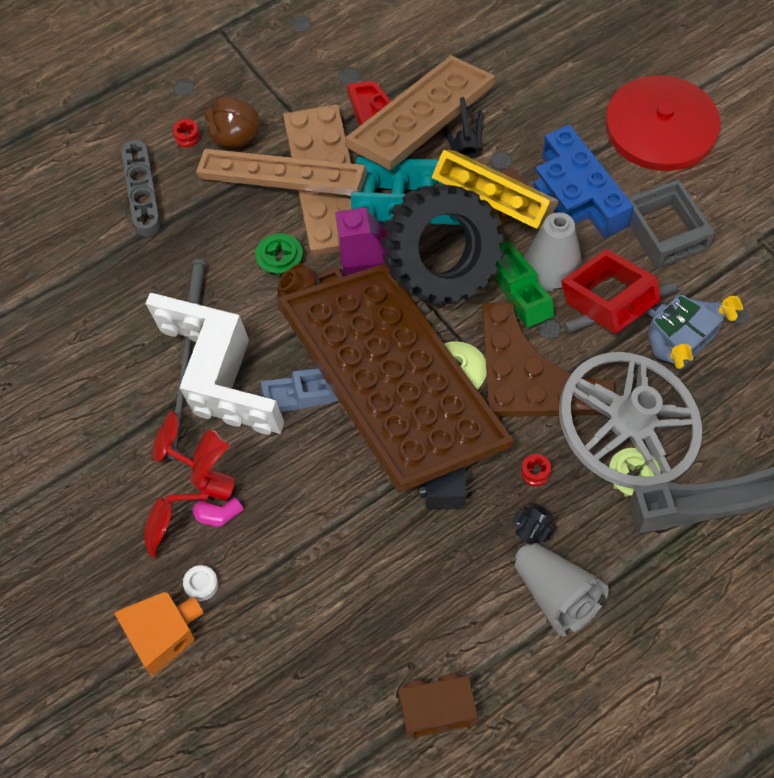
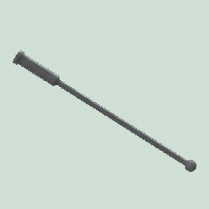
[166,259,207,460]

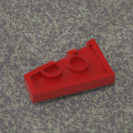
[347,81,424,148]

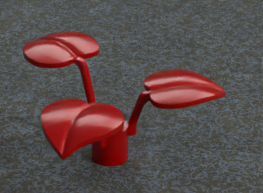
[144,410,234,558]

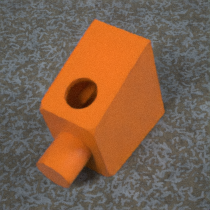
[114,592,204,677]

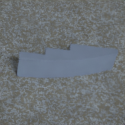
[259,369,339,412]

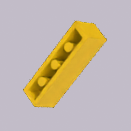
[431,150,559,229]

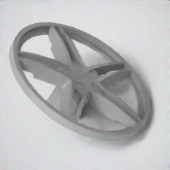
[559,352,702,488]

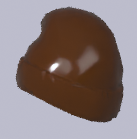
[204,97,259,149]

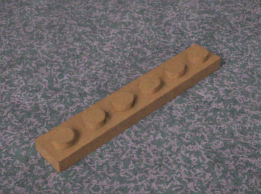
[196,149,367,195]

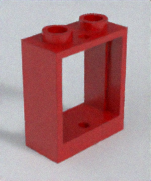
[561,249,661,334]

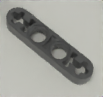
[121,140,161,237]

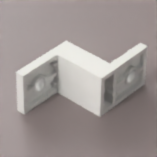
[146,293,284,435]

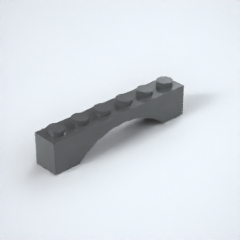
[629,467,774,534]

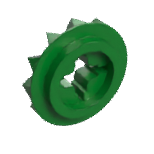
[255,233,303,277]

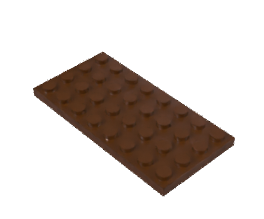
[277,264,514,493]

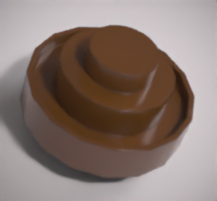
[277,263,315,297]

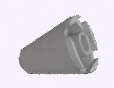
[524,212,583,291]
[515,543,609,636]

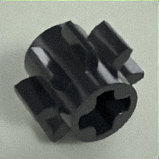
[512,503,556,544]

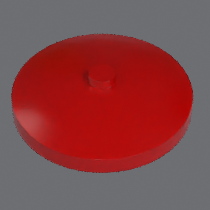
[605,75,720,171]

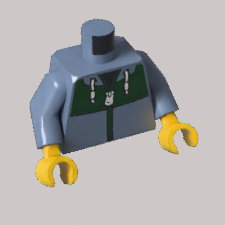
[646,295,744,370]

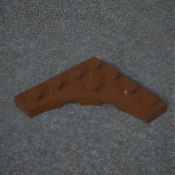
[482,302,615,417]

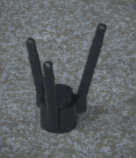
[442,97,483,158]

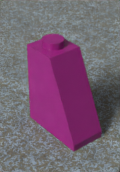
[335,207,390,276]

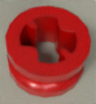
[173,119,200,148]
[521,454,551,487]

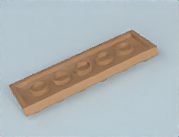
[345,55,495,170]
[283,104,351,257]

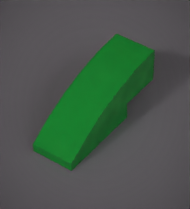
[493,240,554,328]

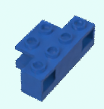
[533,124,634,239]

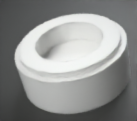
[183,565,218,601]

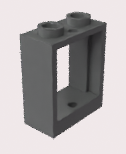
[628,179,715,270]

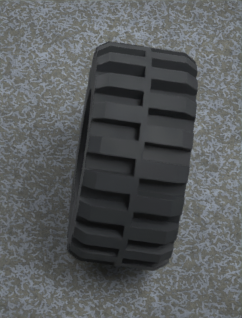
[381,184,505,304]

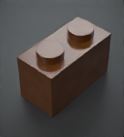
[399,673,478,740]

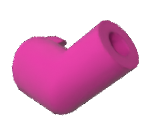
[192,497,244,527]

